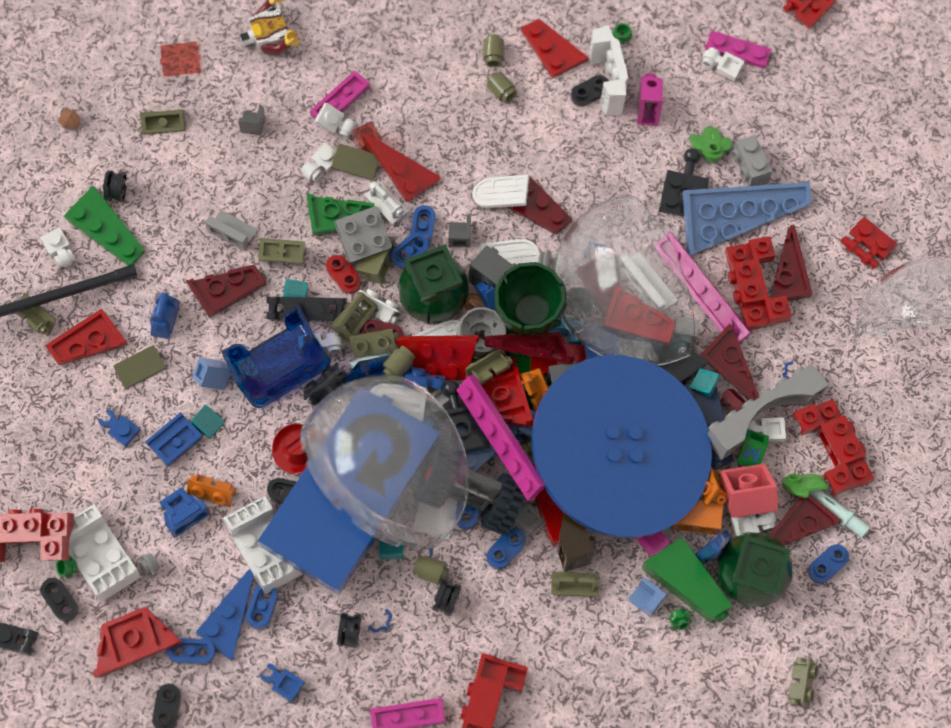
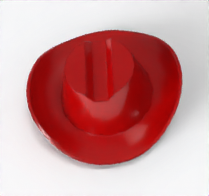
[272,423,323,474]

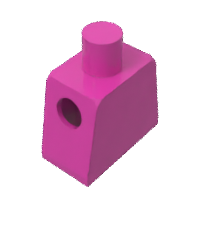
[637,73,663,126]

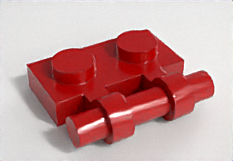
[782,0,836,29]
[840,217,898,269]

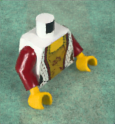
[239,0,300,56]

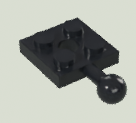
[658,148,710,217]
[434,380,490,454]

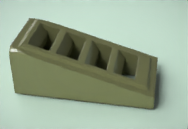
[330,292,378,341]

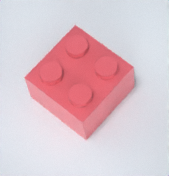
[720,463,778,518]

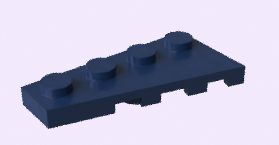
[684,371,734,470]

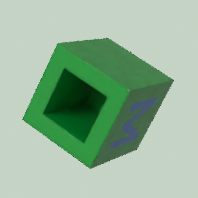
[737,429,769,466]

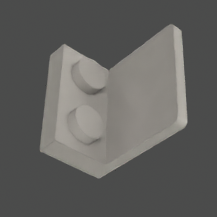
[334,206,392,264]

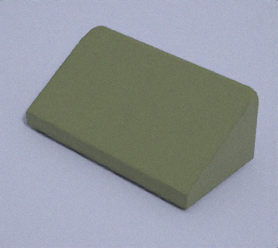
[140,109,186,134]
[331,143,378,180]
[113,345,166,390]

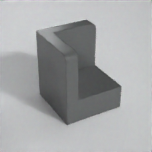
[238,105,265,136]
[448,216,471,247]

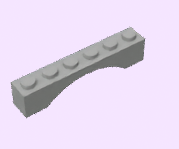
[707,364,829,460]

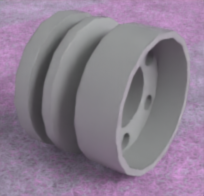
[456,307,506,361]

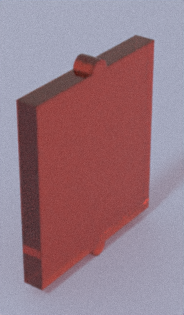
[159,41,201,77]

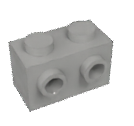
[732,135,772,186]

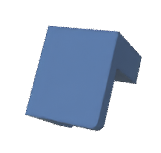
[192,357,232,390]
[629,577,666,617]

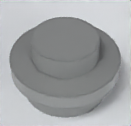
[138,553,159,576]

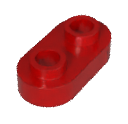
[326,255,361,294]

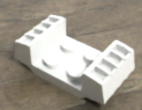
[590,25,628,116]
[223,496,303,595]
[69,504,141,603]

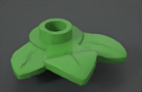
[689,126,732,162]
[782,474,828,498]

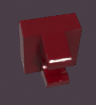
[720,388,746,414]

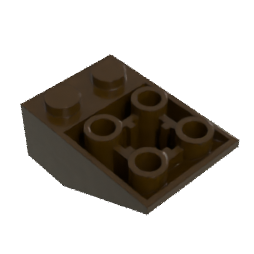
[557,513,596,572]

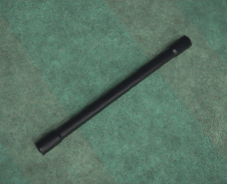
[0,264,137,317]

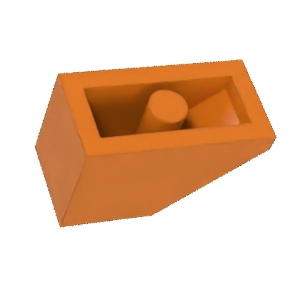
[672,499,723,535]

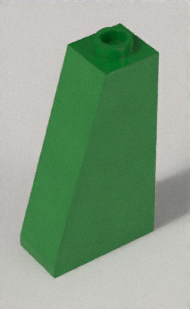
[642,537,732,623]

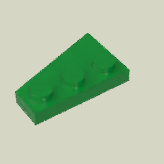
[306,193,375,236]

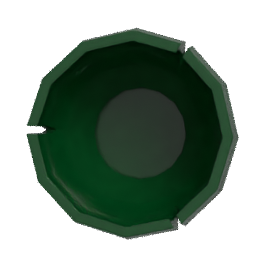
[398,244,469,324]
[494,262,567,337]
[718,532,792,607]

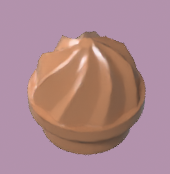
[58,107,80,130]
[464,293,486,311]

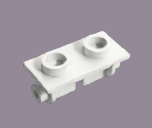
[364,181,409,225]
[359,289,403,324]

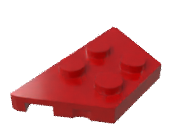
[396,335,480,380]
[481,355,533,426]
[93,607,182,678]

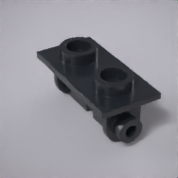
[303,362,348,406]

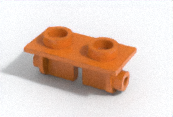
[521,368,548,413]
[702,467,727,506]
[187,474,237,507]

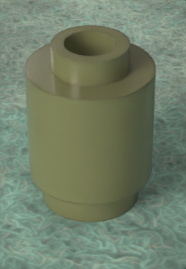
[483,34,504,67]
[486,72,517,103]
[382,346,416,380]
[413,555,449,585]

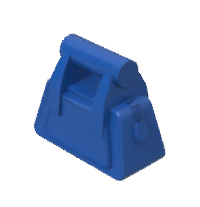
[150,293,180,339]
[159,487,210,538]

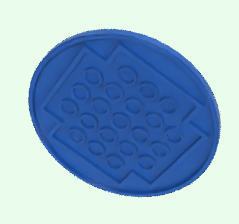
[532,355,712,538]

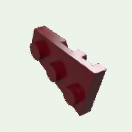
[506,176,572,235]
[185,264,266,318]

